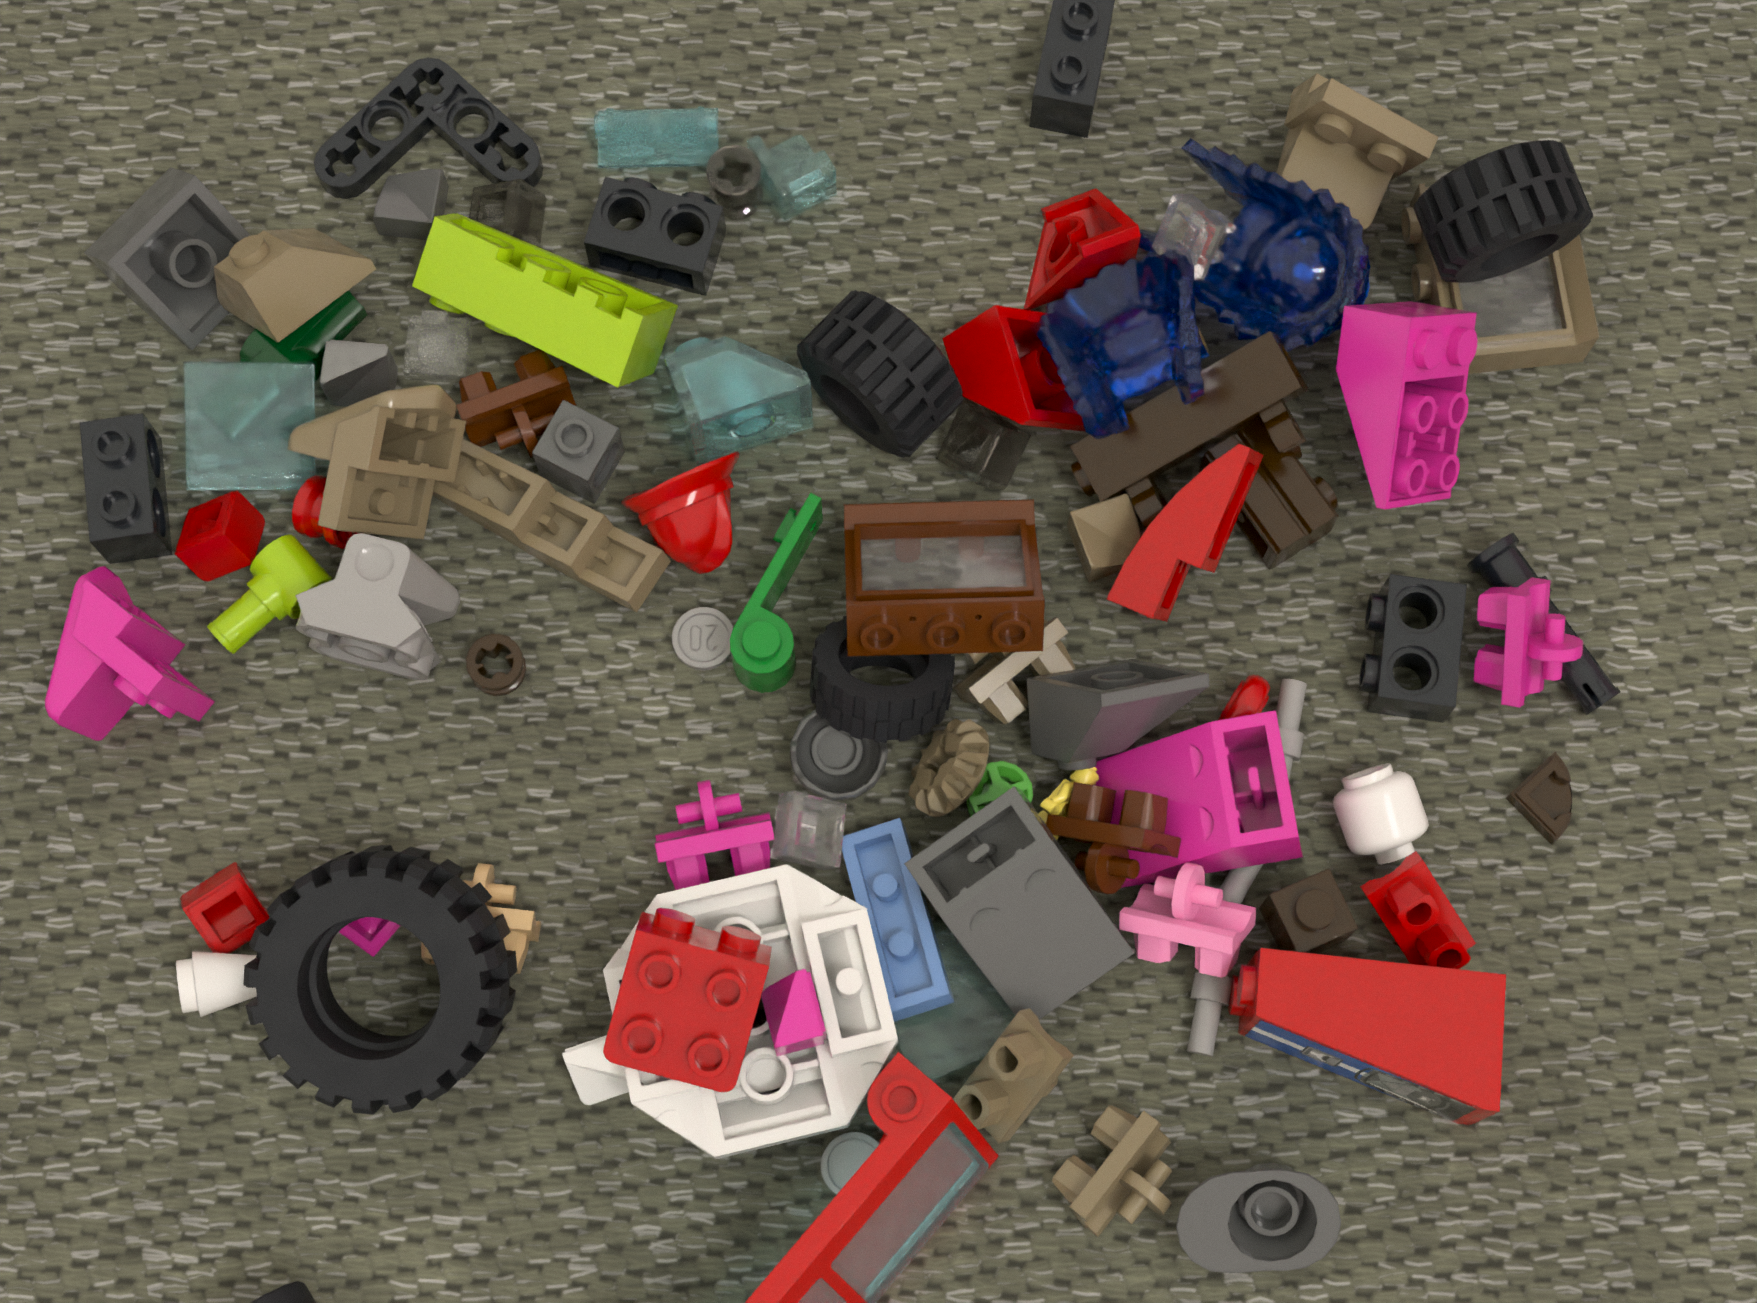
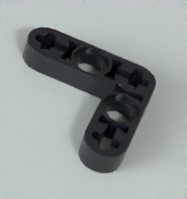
[314,57,543,199]

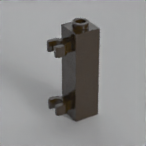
[1070,331,1309,528]

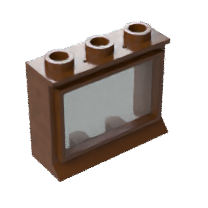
[844,499,1045,656]

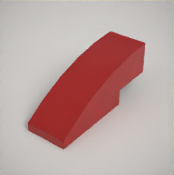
[1106,444,1264,622]

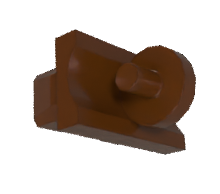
[456,349,576,458]
[1046,782,1181,894]

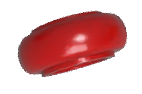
[1217,674,1270,721]

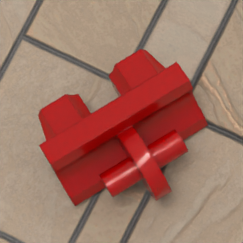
[1360,851,1476,969]

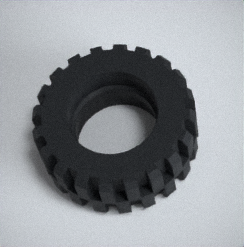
[243,845,517,1115]

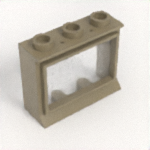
[1401,183,1599,374]

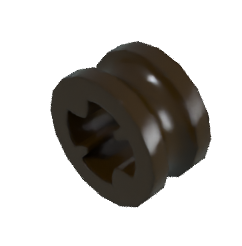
[466,634,527,696]

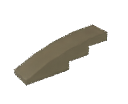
[432,439,671,613]

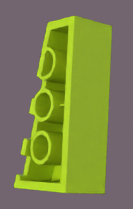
[412,213,678,388]

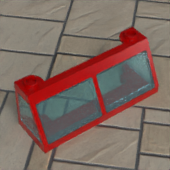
[745,1052,999,1303]

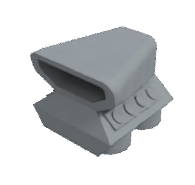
[296,533,461,681]

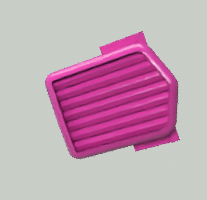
[45,566,215,741]

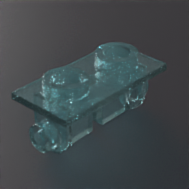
[594,106,719,168]

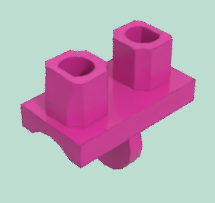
[1474,577,1583,708]
[655,780,775,890]

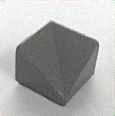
[373,169,449,240]

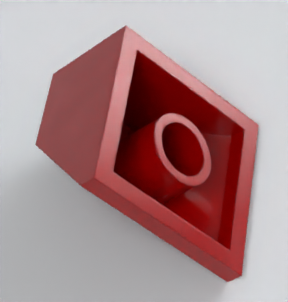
[942,305,1108,432]

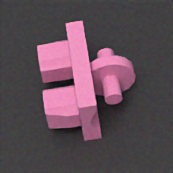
[1119,862,1256,978]

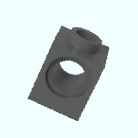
[532,400,625,504]

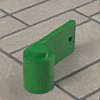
[729,493,823,693]

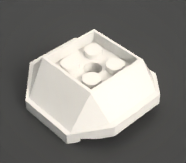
[603,864,898,1159]

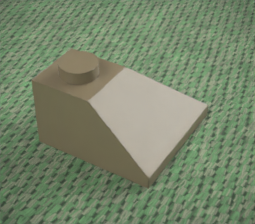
[214,228,376,342]

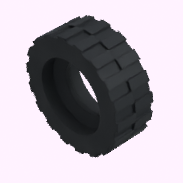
[810,615,955,743]

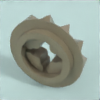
[909,719,989,817]

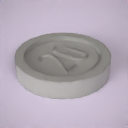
[672,607,733,671]
[821,1132,879,1195]

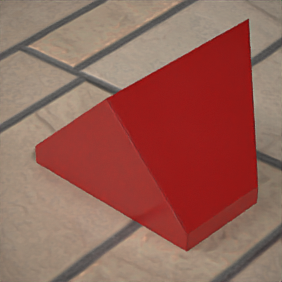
[1024,188,1141,310]

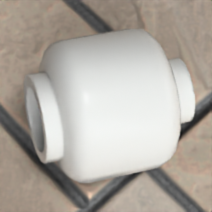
[1333,763,1429,864]

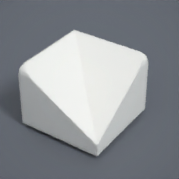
[562,1035,629,1105]

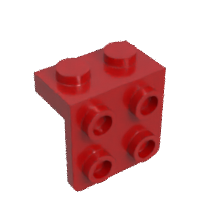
[603,908,772,1092]

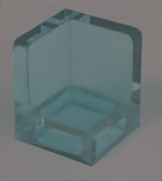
[747,135,837,221]

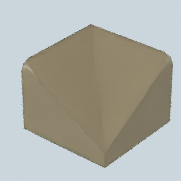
[1067,494,1141,583]

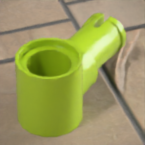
[207,534,333,654]

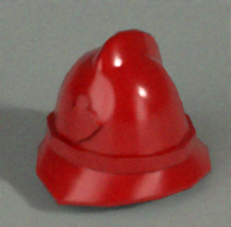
[621,451,740,574]

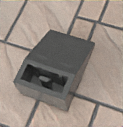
[904,786,1135,1020]

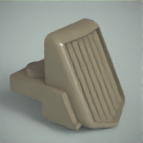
[1275,73,1439,232]
[287,384,466,539]

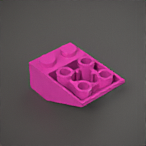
[1336,301,1478,510]
[1095,710,1303,888]

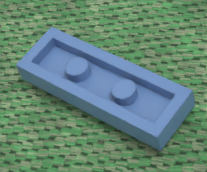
[839,818,954,1022]

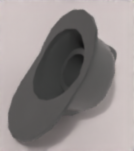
[1176,1162,1341,1273]

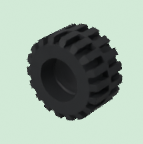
[1413,140,1593,283]
[796,290,963,458]

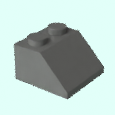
[84,167,251,350]

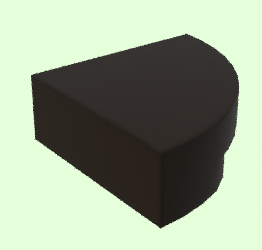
[1506,752,1572,845]

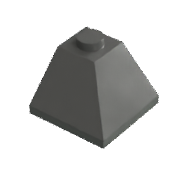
[1027,659,1210,770]

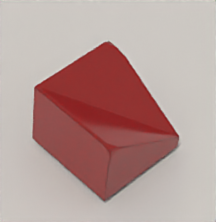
[175,490,265,581]

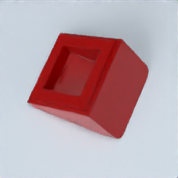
[180,862,270,954]

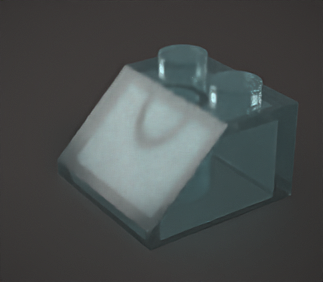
[664,336,813,466]

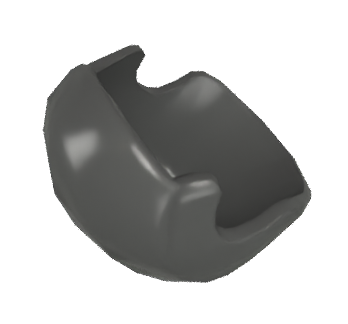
[790,709,888,801]

